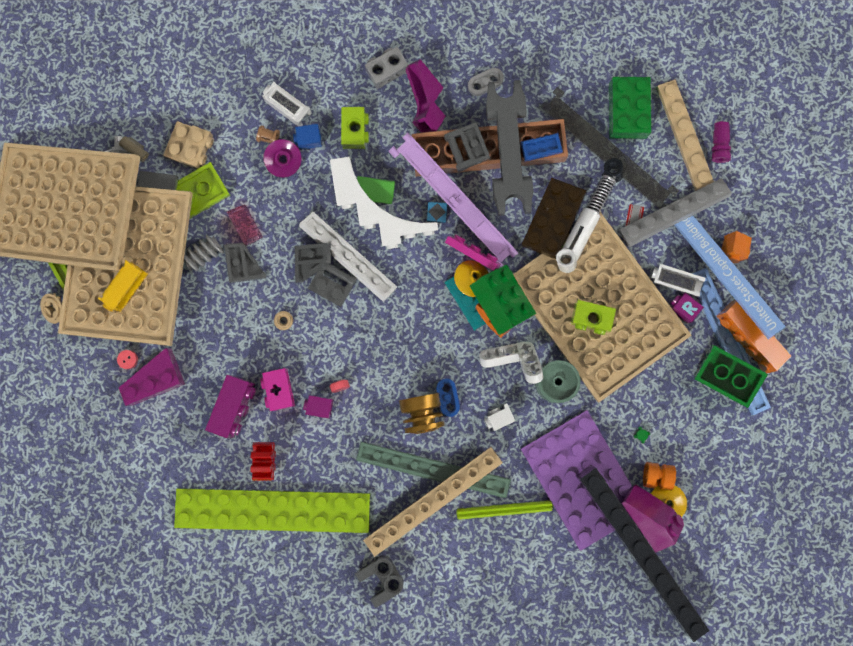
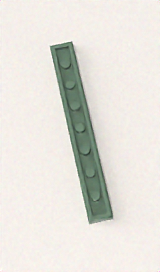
[356,442,511,498]

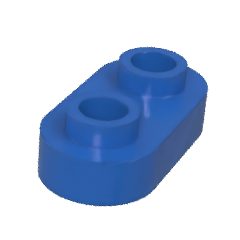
[437,378,460,417]

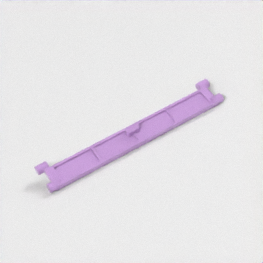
[389,133,518,268]

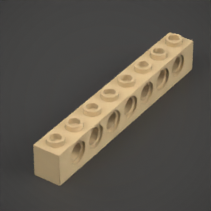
[363,447,503,557]

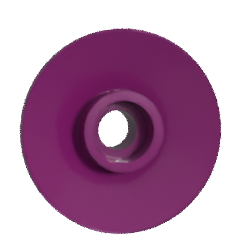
[263,139,302,178]

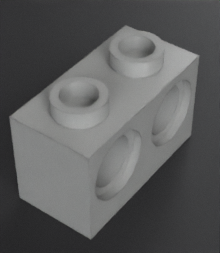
[365,46,408,89]

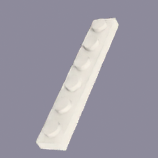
[299,212,397,302]

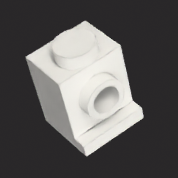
[484,403,515,431]

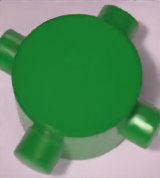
[633,427,650,444]

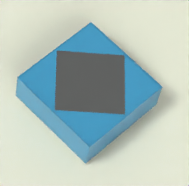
[427,202,447,223]

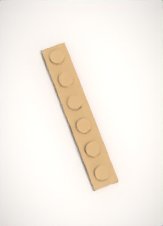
[656,80,714,191]

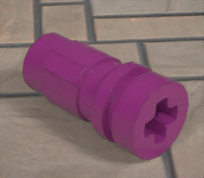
[712,121,731,163]

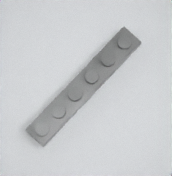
[620,178,732,247]

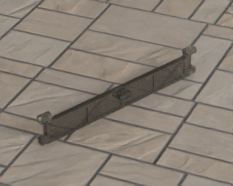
[541,87,679,209]

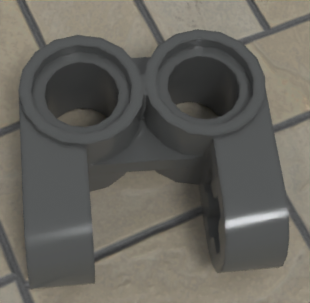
[354,556,404,608]

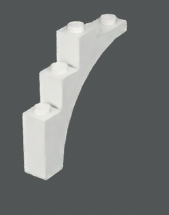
[330,157,438,249]

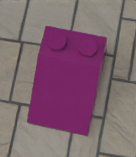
[622,484,684,553]

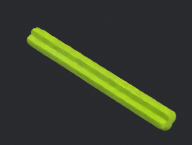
[456,500,553,520]

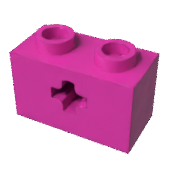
[260,368,295,411]

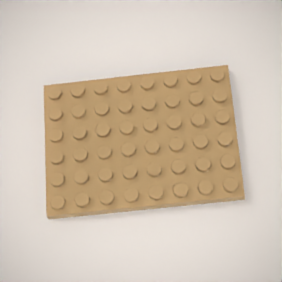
[0,143,140,272]
[58,187,193,346]
[513,212,692,403]

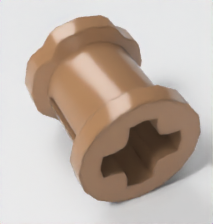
[256,125,280,143]

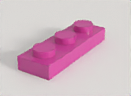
[445,234,501,271]

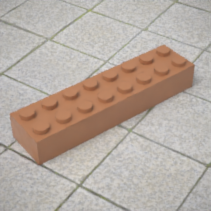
[411,119,568,177]

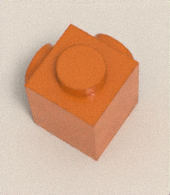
[722,231,752,263]

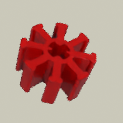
[250,442,276,481]

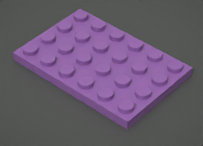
[521,410,633,551]

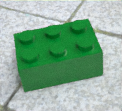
[609,77,651,139]
[470,265,537,336]
[693,344,768,408]

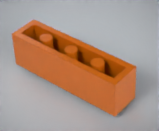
[716,300,791,373]

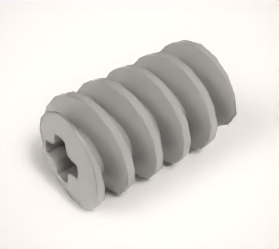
[184,235,224,273]

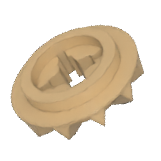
[40,293,62,324]

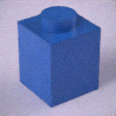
[293,124,322,150]

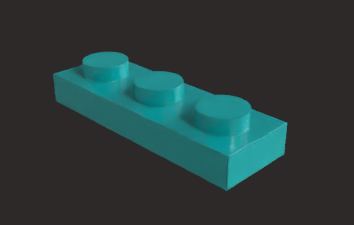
[444,276,486,331]

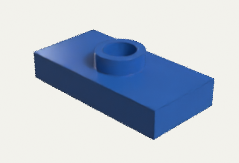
[520,133,563,162]

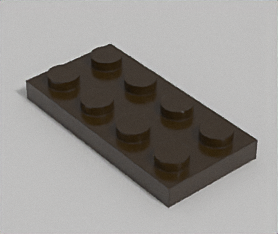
[522,177,587,259]

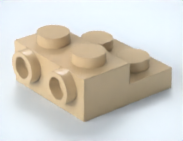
[163,121,214,169]

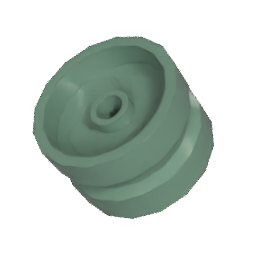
[535,360,581,403]

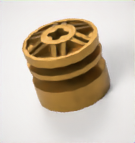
[399,393,445,434]

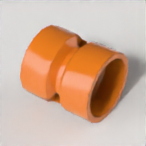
[643,462,676,491]

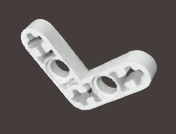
[479,342,543,384]

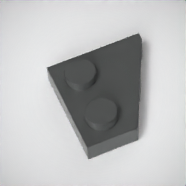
[224,242,266,283]
[295,243,331,283]

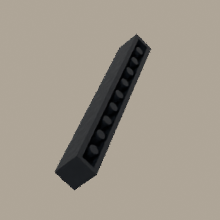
[576,465,710,642]

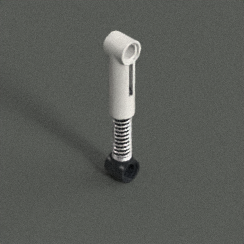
[556,158,624,273]

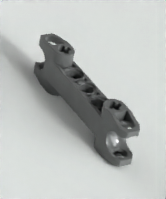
[486,80,534,216]

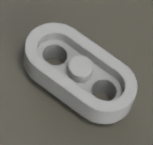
[468,68,504,96]

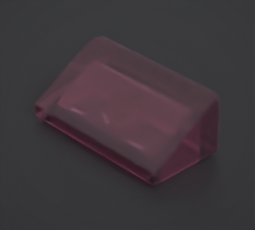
[227,204,263,246]

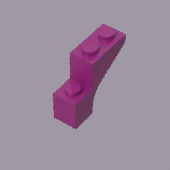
[406,59,446,133]

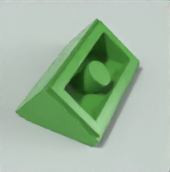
[357,176,395,204]

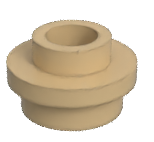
[274,311,293,330]

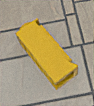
[98,260,148,312]

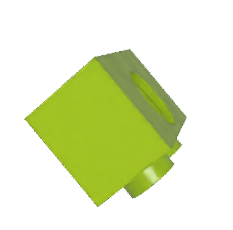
[341,107,369,149]
[570,300,616,335]

